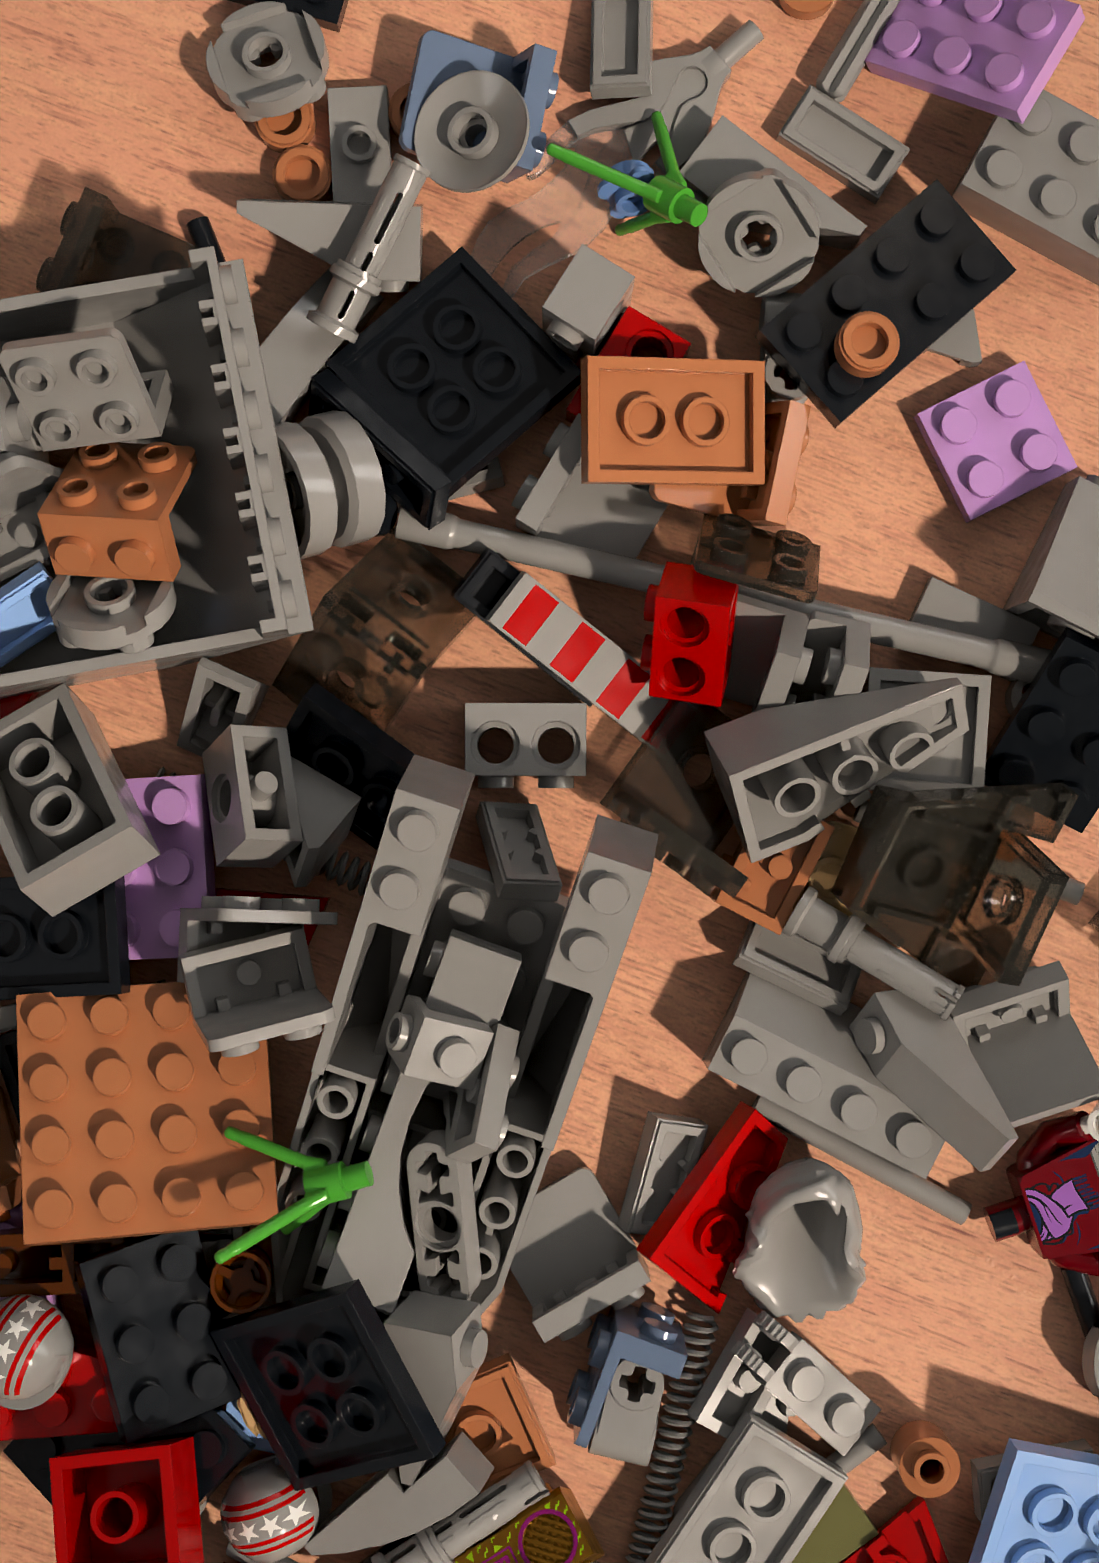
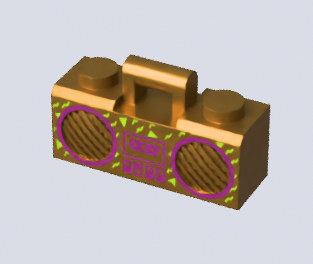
[454,1483,605,1563]

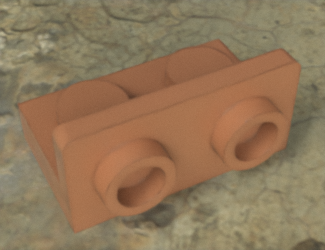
[707,821,835,935]

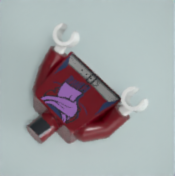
[983,1101,1099,1277]

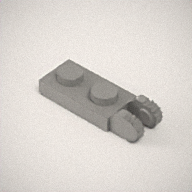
[730,1310,881,1456]

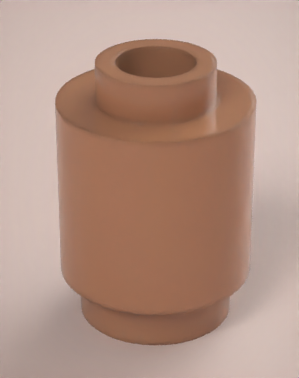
[890,1420,961,1498]

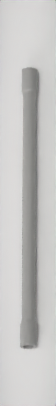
[395,506,1051,682]

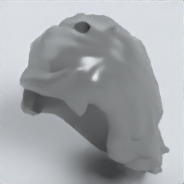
[732,1157,866,1323]

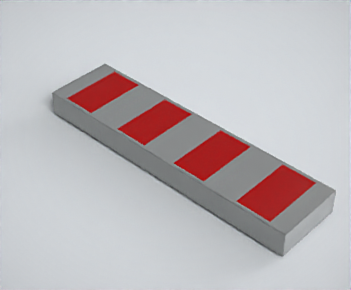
[485,571,709,766]

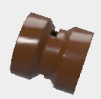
[209,1245,274,1314]

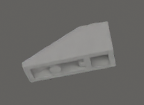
[680,115,867,251]
[236,198,423,292]
[849,989,1019,1172]
[384,1290,488,1486]

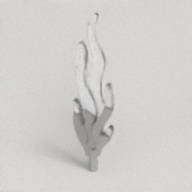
[471,20,764,298]

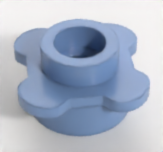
[597,160,655,219]

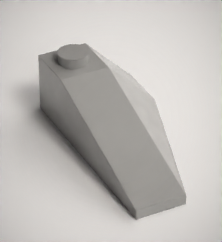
[704,677,969,863]

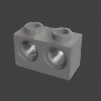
[542,243,635,363]
[465,703,587,788]

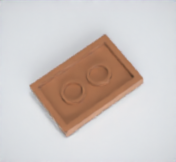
[581,355,765,486]

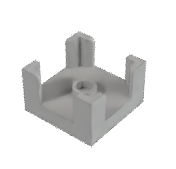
[861,667,992,798]

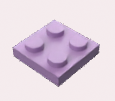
[913,361,1077,523]

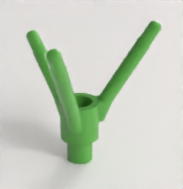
[546,111,708,236]
[214,1126,374,1264]

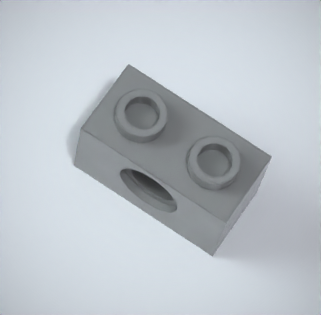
[202,724,303,868]

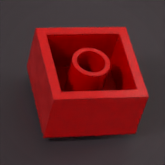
[49,1436,204,1563]

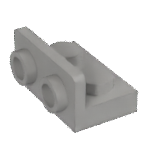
[789,611,871,704]

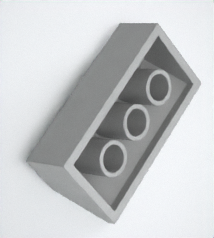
[702,972,945,1179]

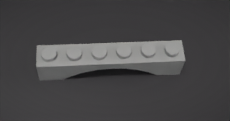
[317,929,522,1314]

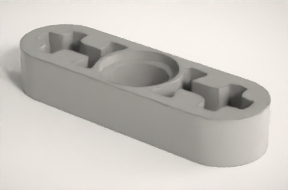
[407,1130,482,1300]

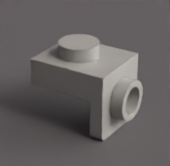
[386,994,494,1090]

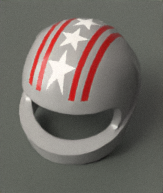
[0,1294,74,1410]
[220,1454,332,1563]

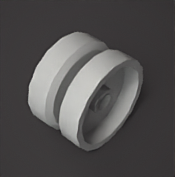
[275,410,386,559]

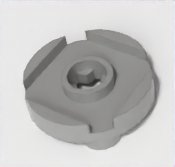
[206,1,329,122]
[698,168,820,297]
[46,575,177,654]

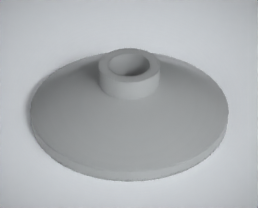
[414,70,530,193]

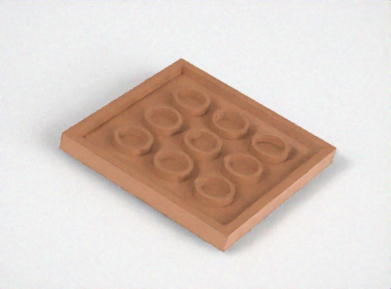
[16,982,279,1246]

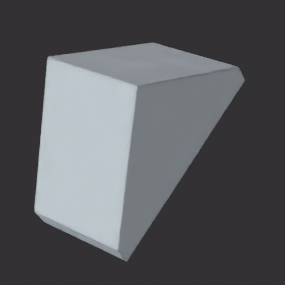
[177,657,270,757]
[285,756,362,887]

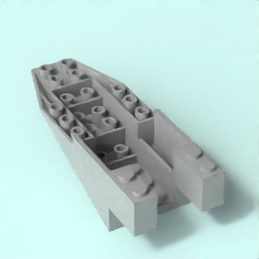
[271,754,658,1325]

